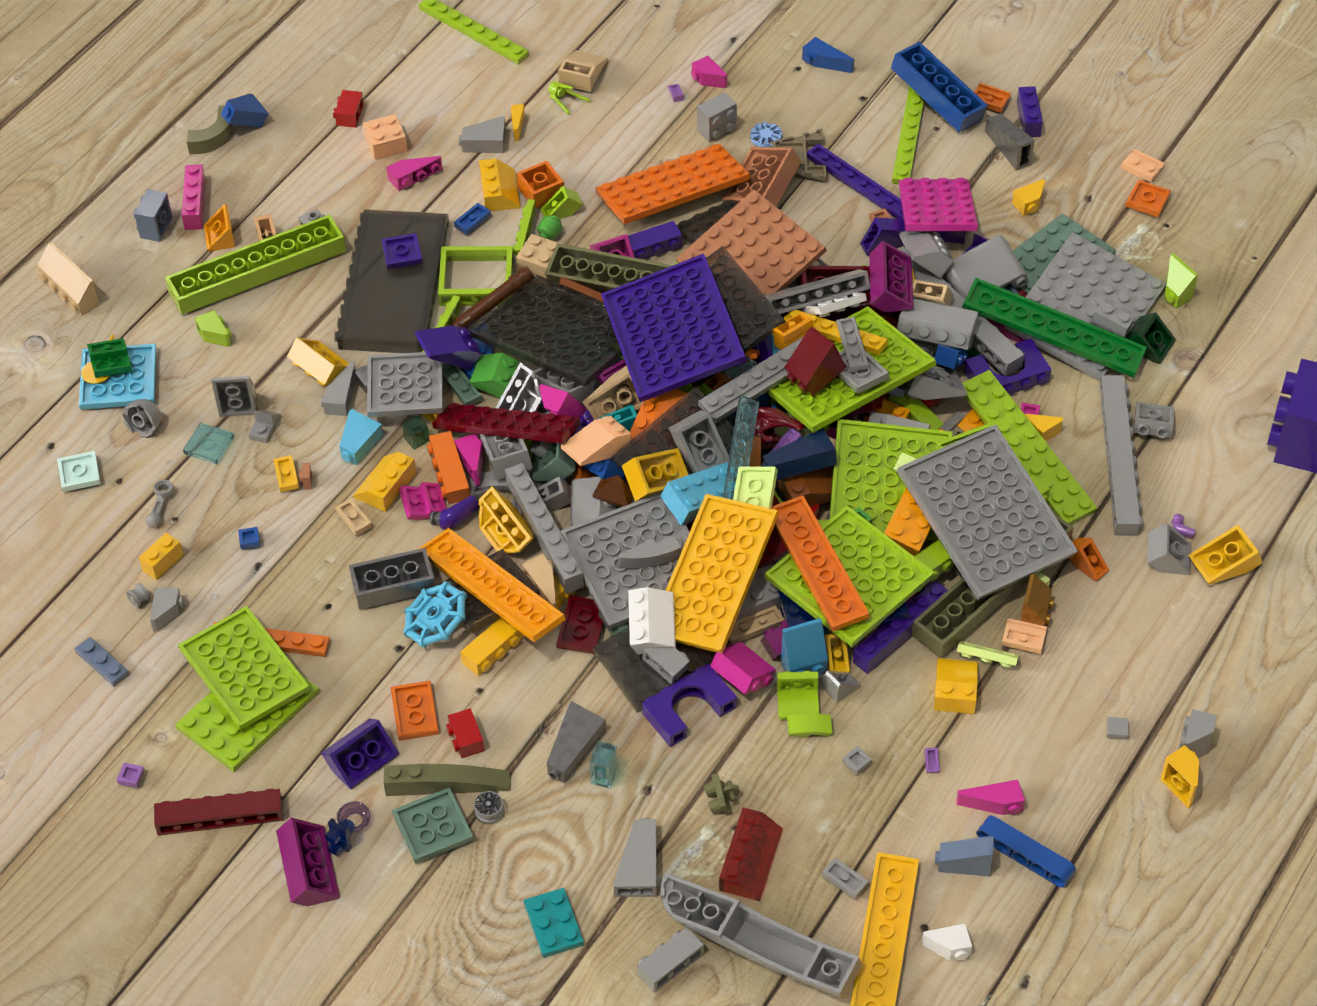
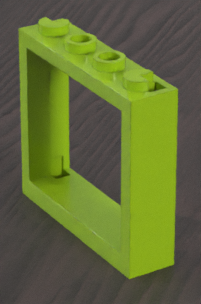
[438,246,513,306]

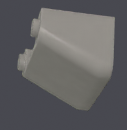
[943,235,1028,299]

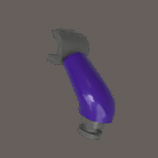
[430,485,491,530]

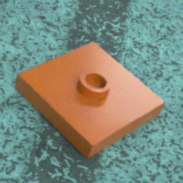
[1125,180,1171,217]

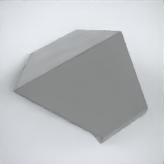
[818,671,861,703]

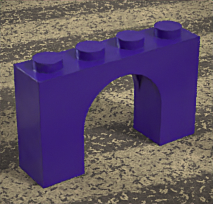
[964,338,1052,395]
[642,664,737,748]

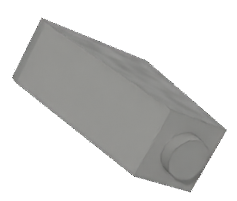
[459,116,506,153]

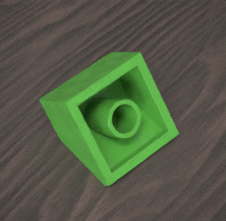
[468,353,519,399]

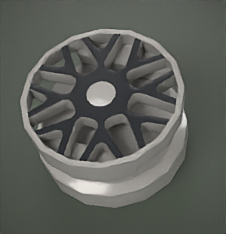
[474,791,504,825]

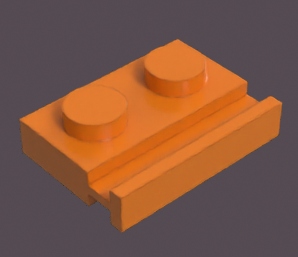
[974,83,1011,113]

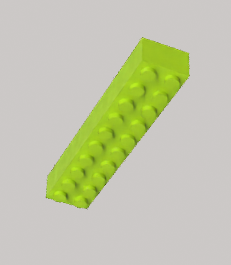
[165,214,346,315]

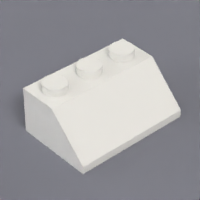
[628,587,676,655]

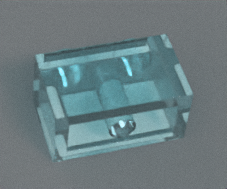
[590,742,618,789]

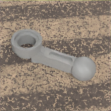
[146,480,173,528]

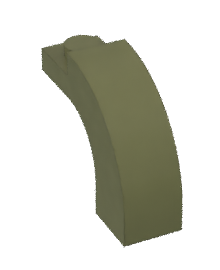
[187,105,233,154]

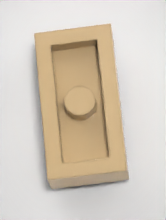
[335,498,372,536]

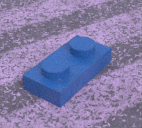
[454,203,491,235]

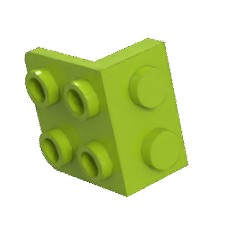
[777,671,819,720]

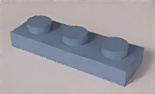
[74,637,129,687]

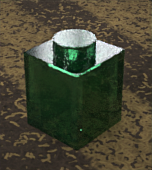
[402,415,429,450]

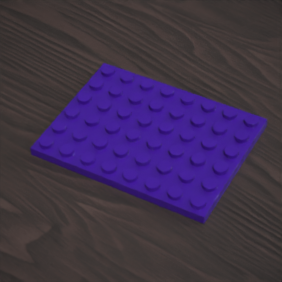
[601,254,747,403]

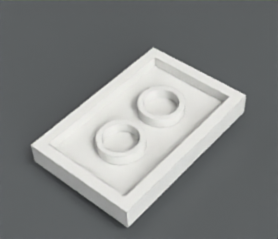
[800,293,867,317]

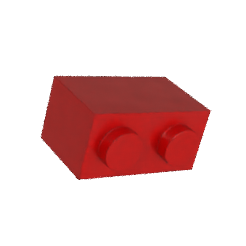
[333,90,364,128]
[446,708,485,759]

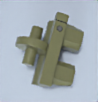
[704,773,740,816]

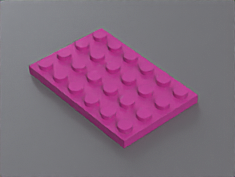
[898,177,978,231]

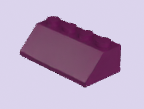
[869,241,914,312]
[276,818,340,906]

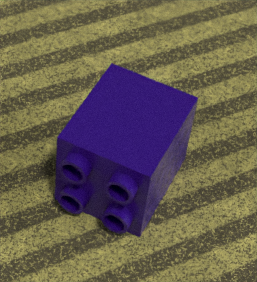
[1267,358,1317,473]

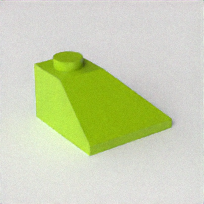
[1164,253,1198,308]

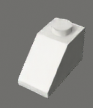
[922,924,972,961]

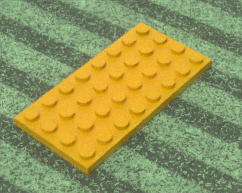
[666,494,779,654]

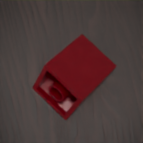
[784,327,847,397]

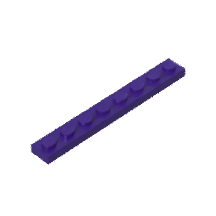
[806,144,903,219]

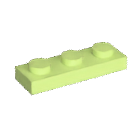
[957,641,1019,667]

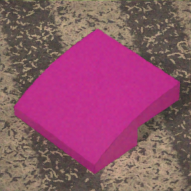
[399,482,447,520]

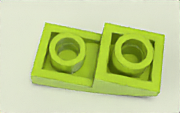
[787,714,832,738]

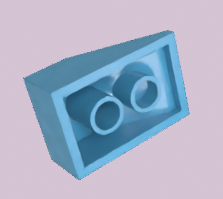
[781,618,828,675]

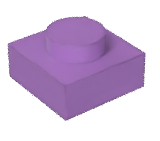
[117,763,145,788]

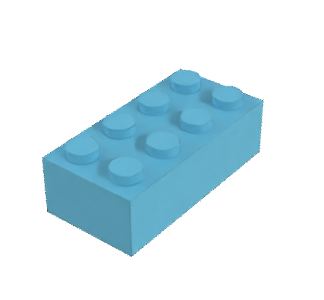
[660,462,737,526]

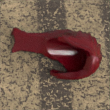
[749,407,807,445]

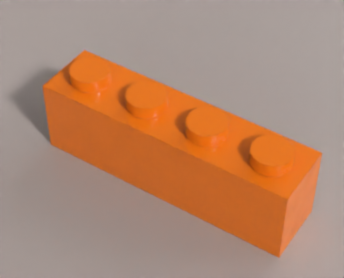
[427,431,470,505]

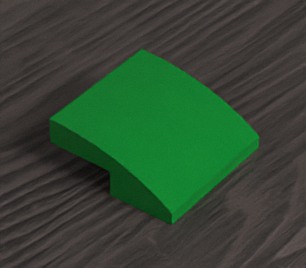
[87,338,132,378]

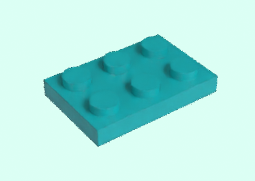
[523,888,584,958]

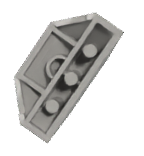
[496,362,542,412]

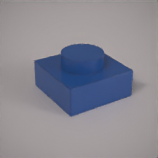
[238,527,260,549]

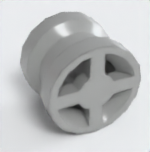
[126,583,151,608]

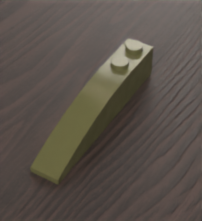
[384,764,510,796]

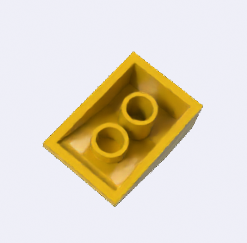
[622,448,689,501]
[1188,525,1263,585]
[934,658,978,714]

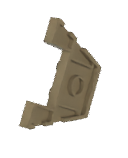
[772,129,826,181]

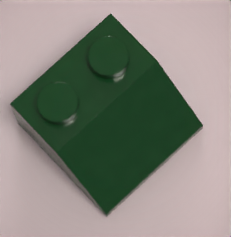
[1126,312,1176,364]

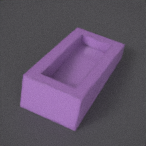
[668,84,684,102]
[924,748,940,773]

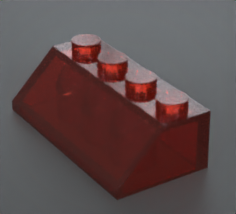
[719,807,783,901]

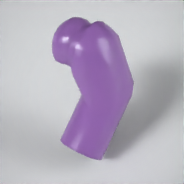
[1171,514,1196,539]

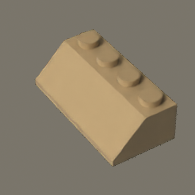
[38,242,99,316]

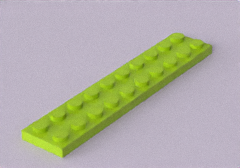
[961,370,1097,525]

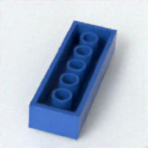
[891,42,988,132]

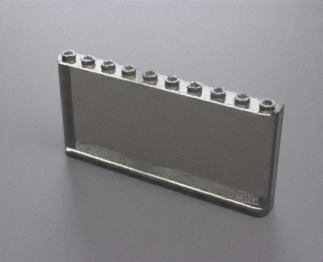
[334,209,449,353]

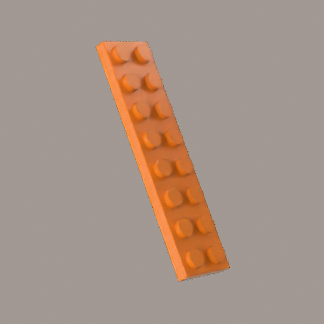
[772,495,869,632]

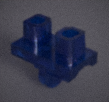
[325,818,355,856]

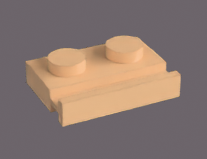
[1121,149,1165,182]
[1001,618,1047,654]

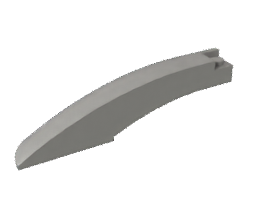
[660,873,862,998]

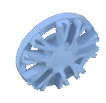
[750,122,782,147]

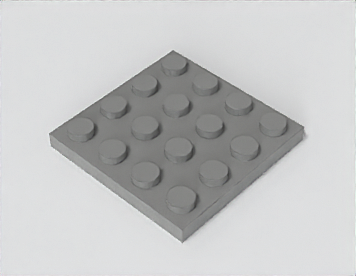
[367,352,443,417]

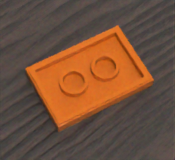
[391,680,439,741]

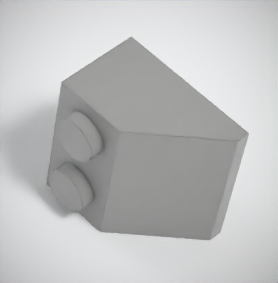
[1147,523,1191,575]

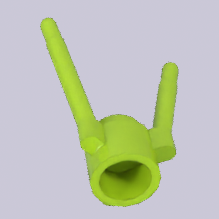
[548,81,591,114]

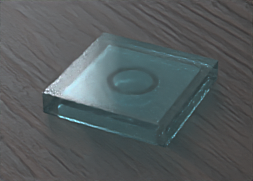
[183,423,234,464]

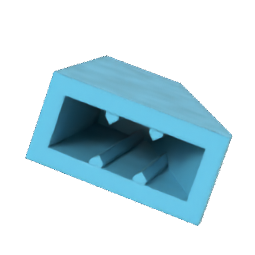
[340,409,383,466]

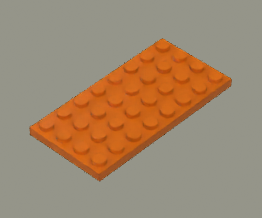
[595,144,751,224]

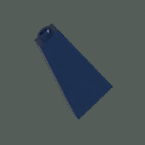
[762,428,837,480]

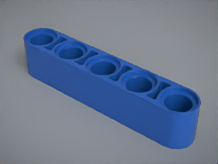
[976,815,1076,887]

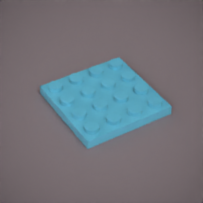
[79,343,157,410]

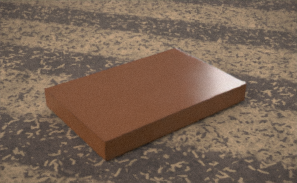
[558,277,605,305]

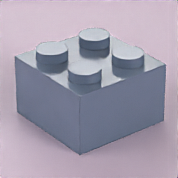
[134,189,173,242]

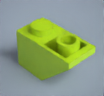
[194,310,232,347]

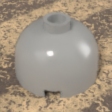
[122,399,161,437]

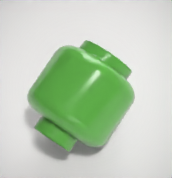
[537,215,563,241]

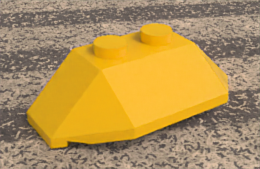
[479,486,533,555]

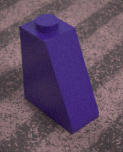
[860,217,905,256]

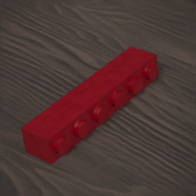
[154,789,283,836]

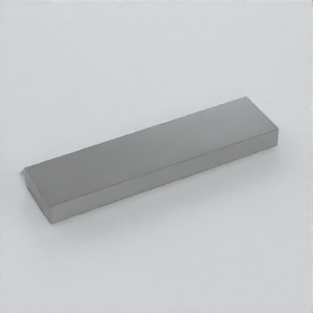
[836,317,869,372]

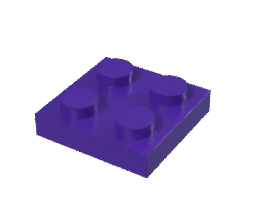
[381,233,423,269]

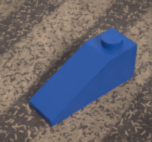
[802,37,854,73]

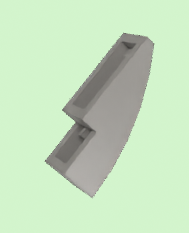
[618,535,682,568]

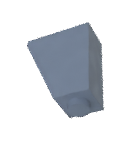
[935,836,994,877]

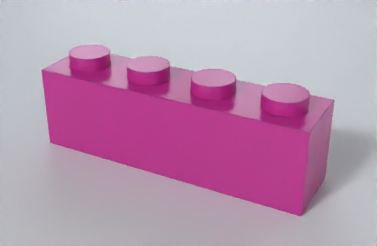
[182,164,206,230]

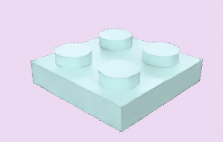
[57,451,101,492]

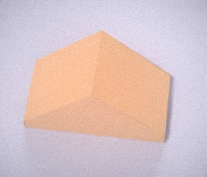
[254,214,276,241]

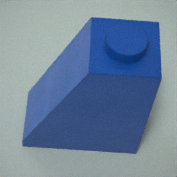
[221,94,269,127]

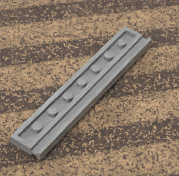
[698,336,804,423]

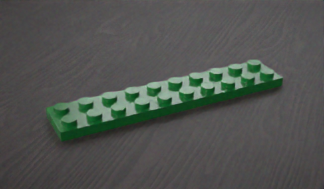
[962,278,1147,378]

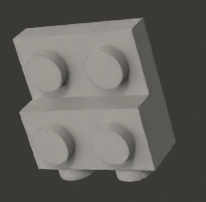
[1133,402,1174,438]

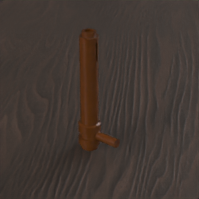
[450,266,535,328]

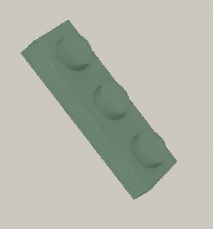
[442,364,482,405]

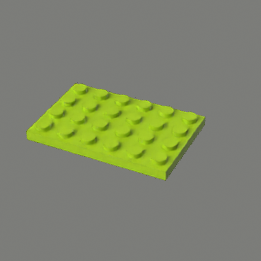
[178,606,310,731]
[175,675,320,772]

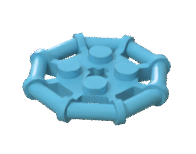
[403,581,467,647]

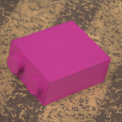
[710,642,776,695]

